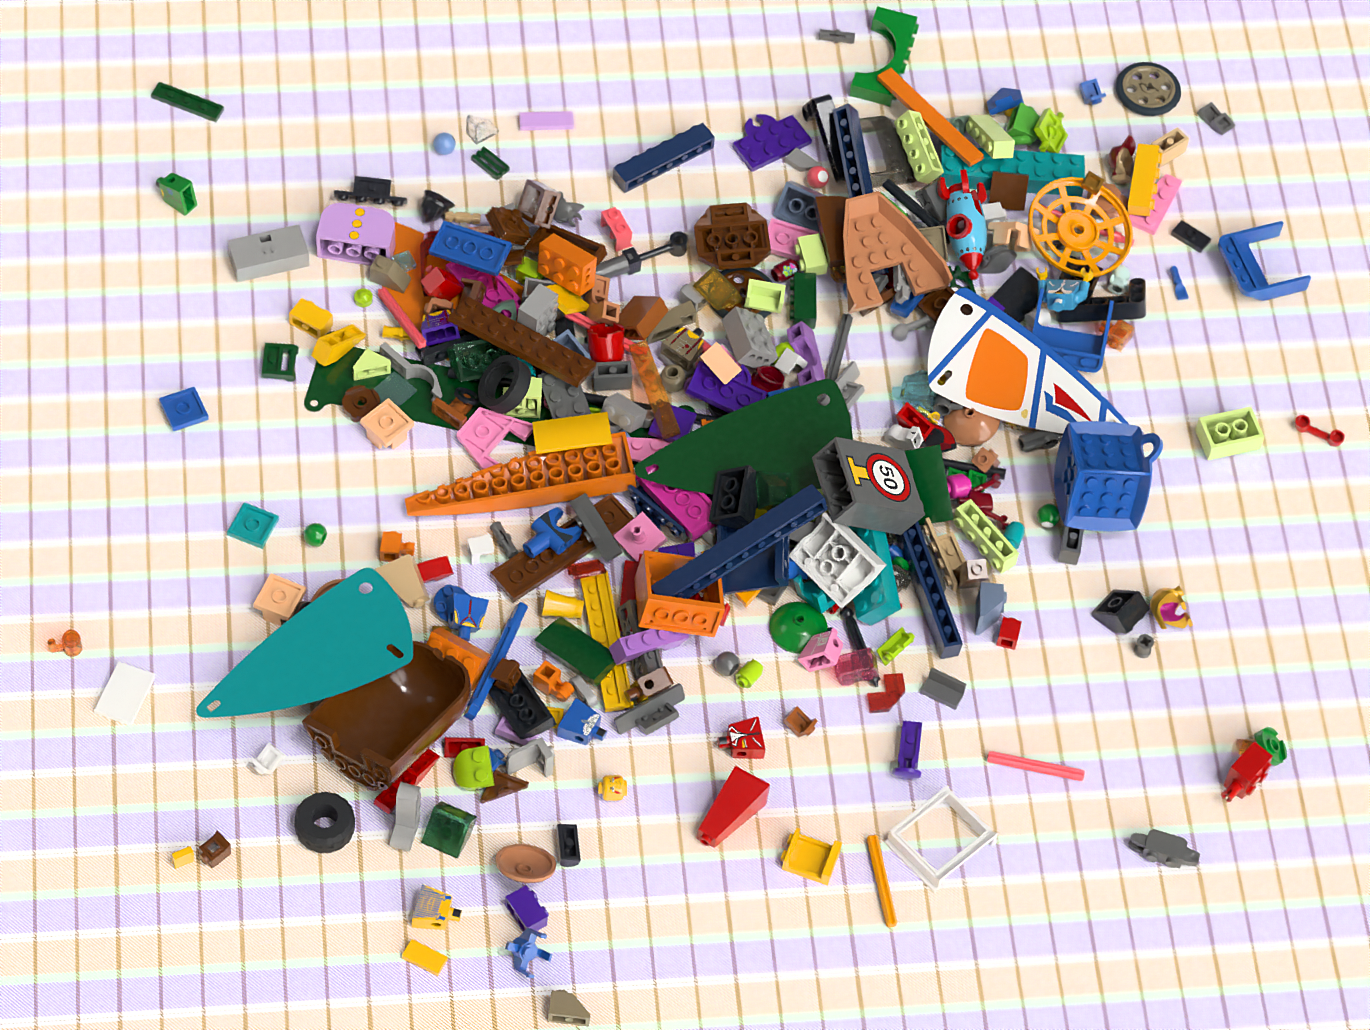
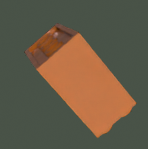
[634,550,725,637]

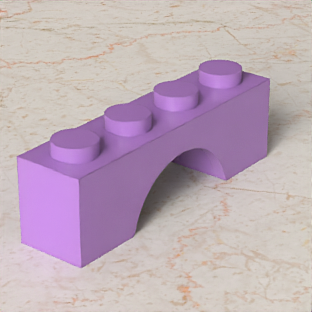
[786,321,825,386]
[609,629,689,665]

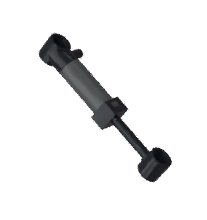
[595,231,688,278]

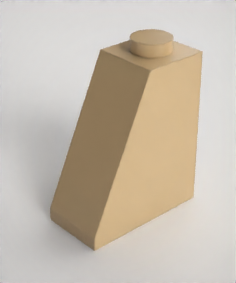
[374,554,430,608]

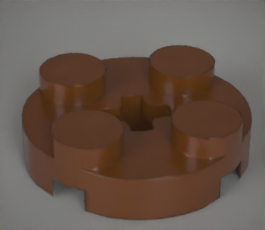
[342,385,380,422]

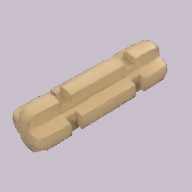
[445,211,481,224]

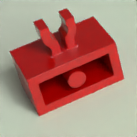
[421,265,464,302]

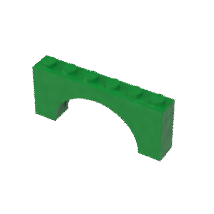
[849,6,919,107]

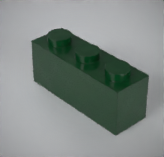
[789,272,817,329]

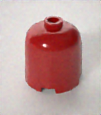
[587,323,624,363]

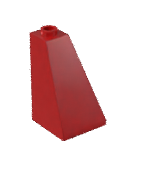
[697,765,770,848]

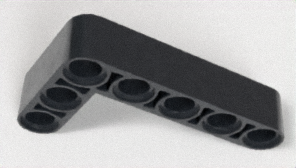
[802,94,846,183]
[1055,278,1147,323]

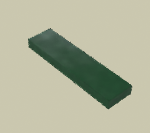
[151,82,224,123]

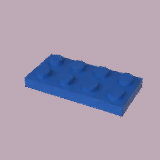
[429,221,512,277]

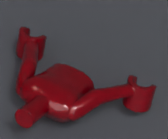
[957,473,1009,530]

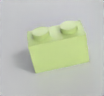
[794,233,828,275]

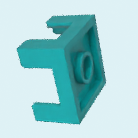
[793,575,836,614]

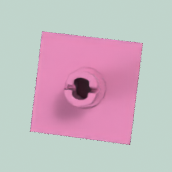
[613,511,668,561]

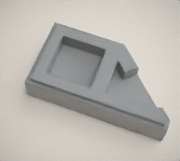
[785,147,822,171]

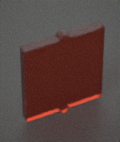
[566,559,606,580]

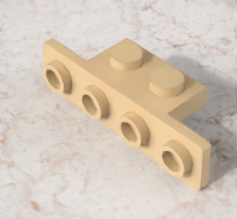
[922,517,966,591]

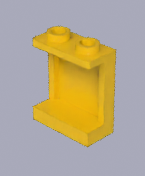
[780,828,842,886]

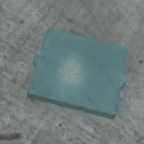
[374,371,417,407]

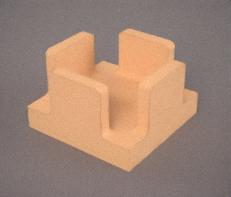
[988,221,1040,252]
[360,398,414,450]
[253,573,306,626]

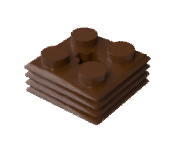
[485,207,531,245]

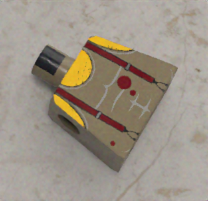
[660,327,704,372]

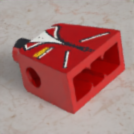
[717,716,766,759]

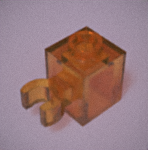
[1099,320,1135,352]

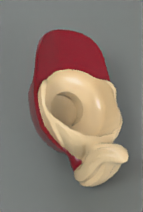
[1108,135,1136,184]

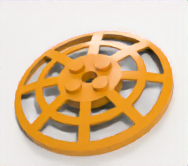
[1028,177,1133,277]

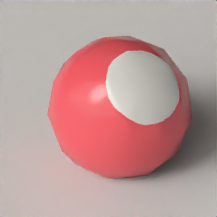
[807,166,829,188]

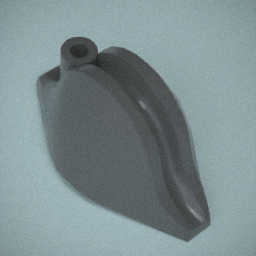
[976,245,1017,274]

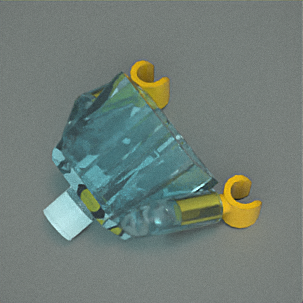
[892,370,946,424]

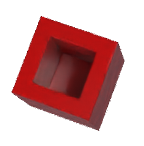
[996,617,1022,650]

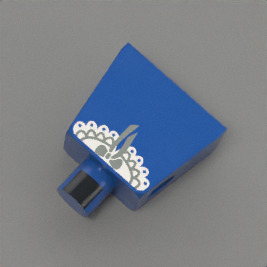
[557,698,608,746]

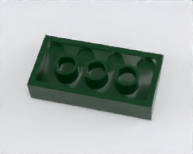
[905,444,954,525]
[534,617,616,687]

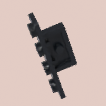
[334,176,408,207]

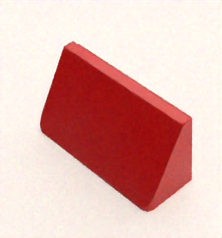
[444,737,485,758]

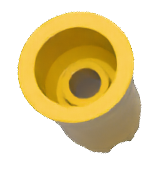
[541,589,584,619]

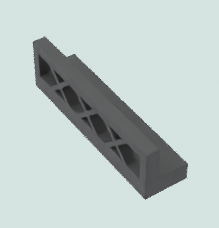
[617,600,663,681]

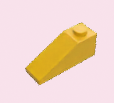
[311,324,366,366]

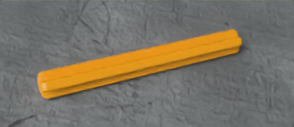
[867,835,897,928]

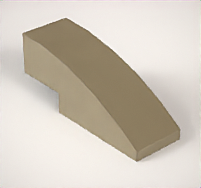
[646,300,697,344]

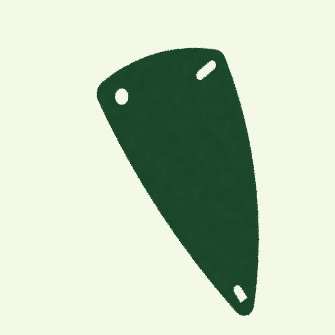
[635,379,853,498]

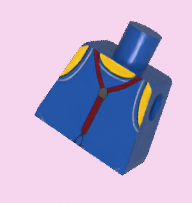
[447,593,489,641]

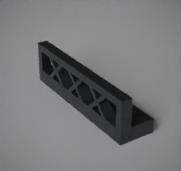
[415,329,490,366]

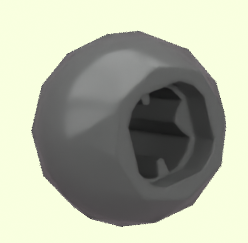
[715,651,740,676]

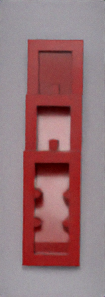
[373,749,440,814]

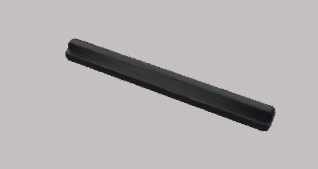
[882,179,950,244]

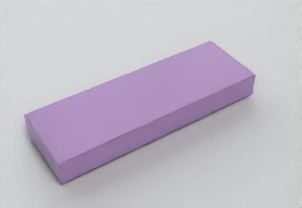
[519,111,574,131]

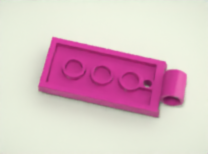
[446,262,521,318]

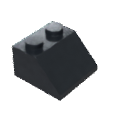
[1091,589,1150,634]

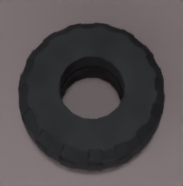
[294,792,355,853]

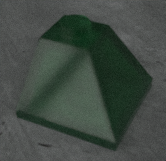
[756,471,792,510]

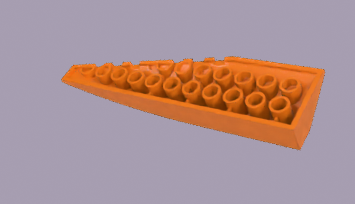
[405,432,636,516]

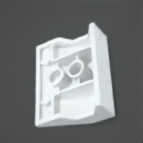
[789,512,886,608]

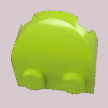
[453,745,495,791]

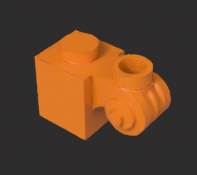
[533,660,574,702]

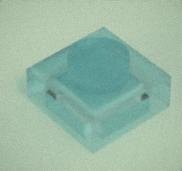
[392,250,416,272]

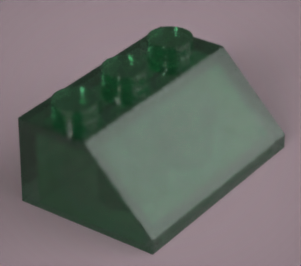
[446,339,514,382]

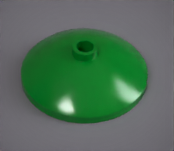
[769,602,828,654]

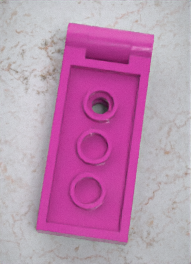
[635,464,716,541]

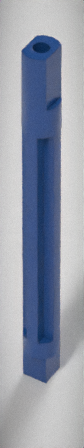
[463,602,528,721]

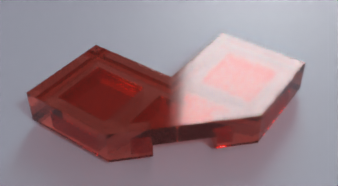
[866,673,906,714]

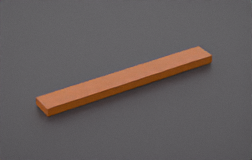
[877,68,984,167]

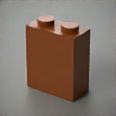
[612,295,669,341]

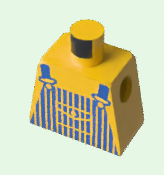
[412,884,462,930]

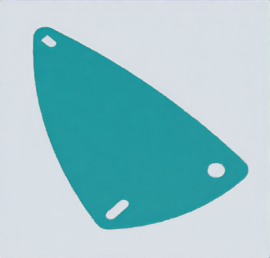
[196,568,413,718]

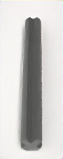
[825,314,853,381]

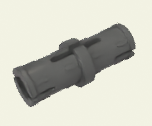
[819,29,855,44]
[490,521,518,559]

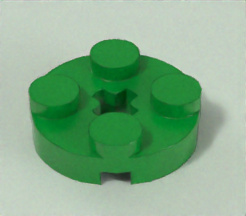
[1254,727,1287,766]

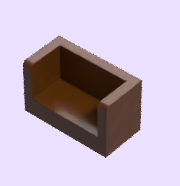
[451,278,487,313]

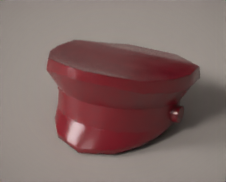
[751,366,785,396]

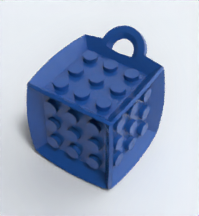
[1054,421,1163,531]

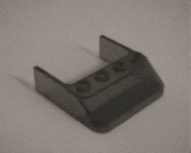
[859,116,917,188]

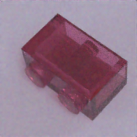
[834,647,879,686]

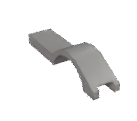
[380,342,442,402]

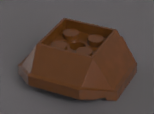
[694,202,771,270]

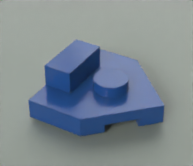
[987,87,1024,115]

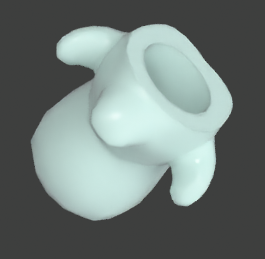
[1108,265,1130,295]

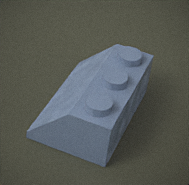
[773,180,826,232]

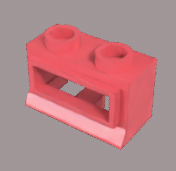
[600,207,633,252]

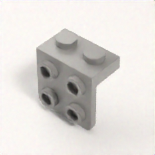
[506,737,555,778]

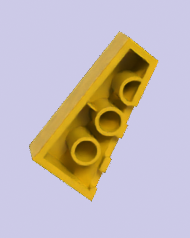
[1128,143,1163,217]

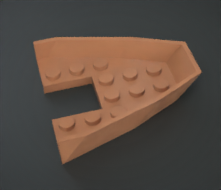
[843,191,953,314]

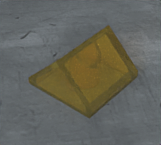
[693,266,743,310]

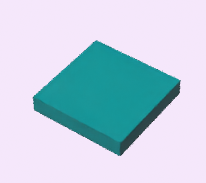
[227,502,279,549]

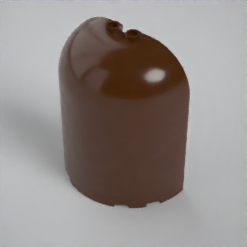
[302,641,471,791]

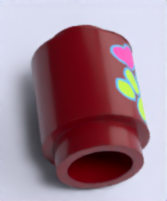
[771,258,799,283]

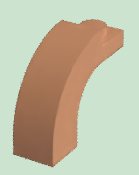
[585,274,620,326]

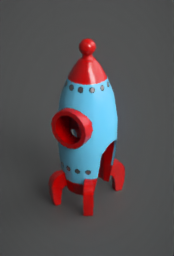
[937,170,987,280]

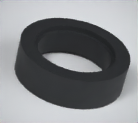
[478,355,531,414]

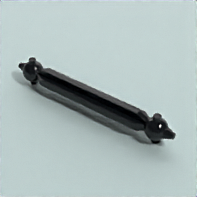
[840,606,881,687]

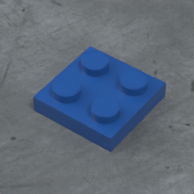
[159,386,209,432]

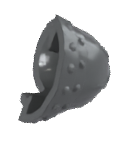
[548,189,585,227]

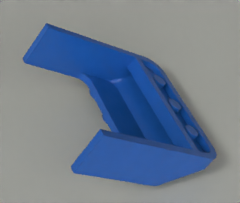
[1218,221,1311,301]
[1032,288,1114,373]

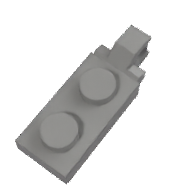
[893,265,912,305]

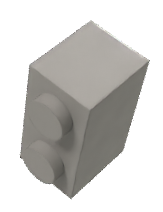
[600,392,648,433]

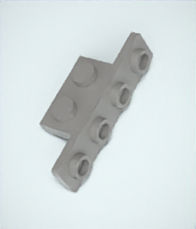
[818,361,865,409]

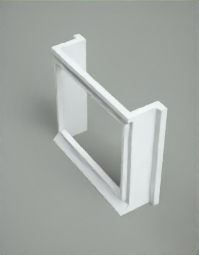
[884,785,998,893]

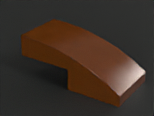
[504,248,526,266]

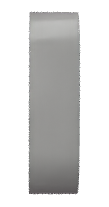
[569,675,598,708]

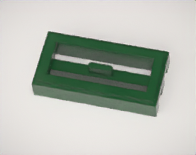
[471,146,510,180]

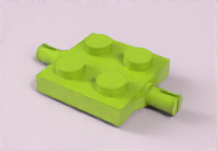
[1034,107,1068,153]

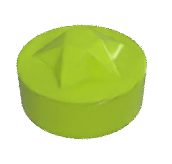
[354,288,373,307]

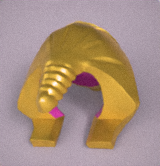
[1150,585,1193,629]

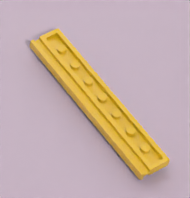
[579,570,634,712]

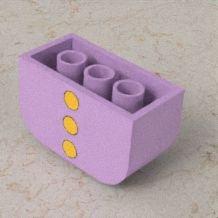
[316,203,395,266]

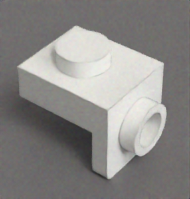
[250,743,285,775]

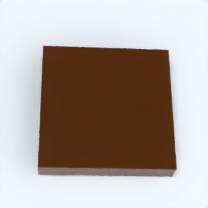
[988,171,1029,211]

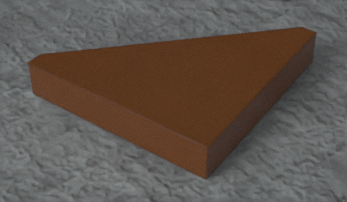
[480,770,529,804]

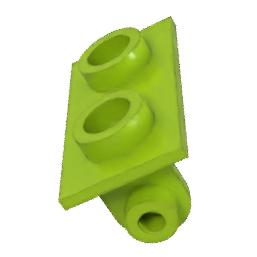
[876,627,915,666]

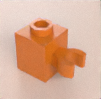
[380,531,415,562]

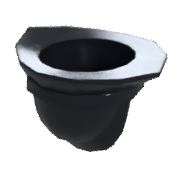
[420,190,455,223]

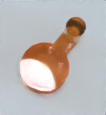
[47,629,82,657]

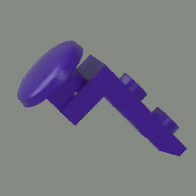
[892,720,923,779]

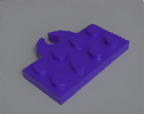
[732,114,812,172]
[685,360,768,413]

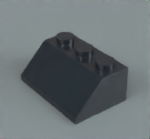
[709,465,762,529]

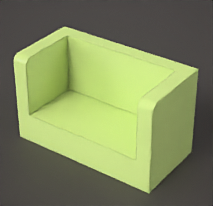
[744,279,786,313]

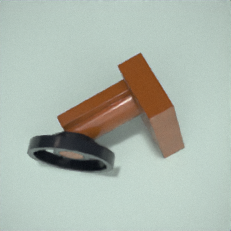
[432,387,479,430]

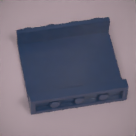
[715,525,790,595]

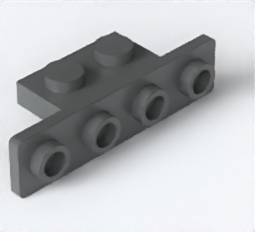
[570,493,622,562]
[614,683,685,735]

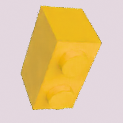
[289,298,333,339]

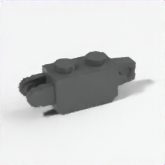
[1128,829,1200,869]

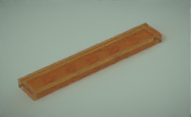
[629,340,681,440]

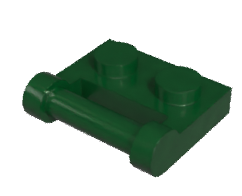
[262,342,299,382]

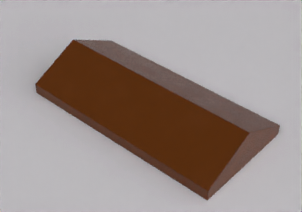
[917,286,973,323]

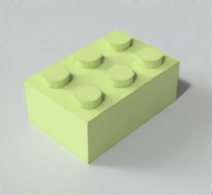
[1195,407,1264,460]

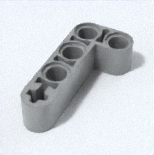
[390,782,421,852]

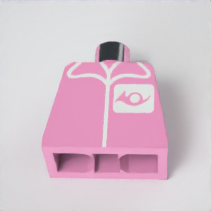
[798,627,843,672]

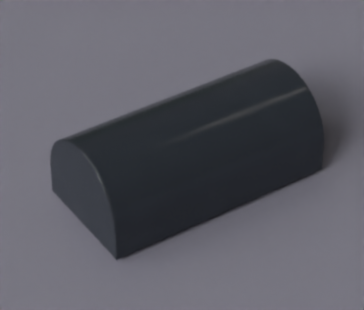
[556,824,581,867]

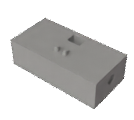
[227,224,310,282]

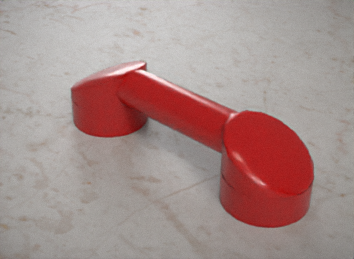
[1294,415,1345,447]

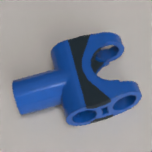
[523,507,582,558]

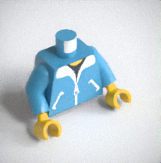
[1036,267,1093,312]

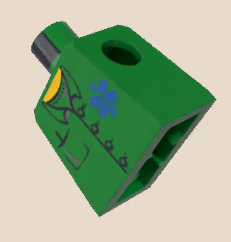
[155,173,198,216]

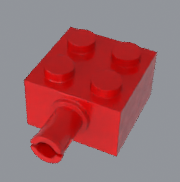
[1221,742,1273,802]

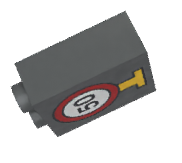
[812,437,925,535]

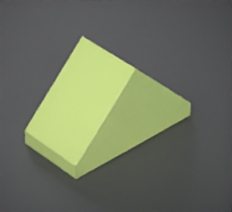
[353,349,391,381]

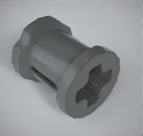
[1134,634,1154,659]

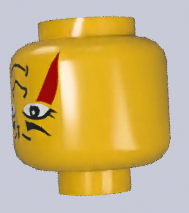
[598,775,627,801]

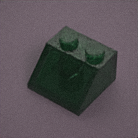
[421,801,477,859]

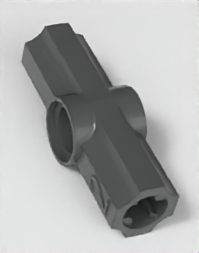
[1018,429,1063,452]

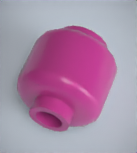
[946,474,971,500]

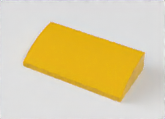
[532,412,612,454]

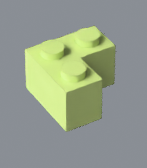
[503,377,542,418]

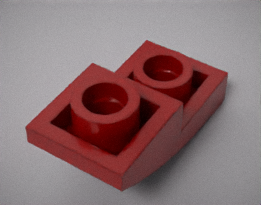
[417,556,454,583]

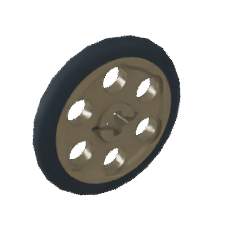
[1115,62,1182,116]

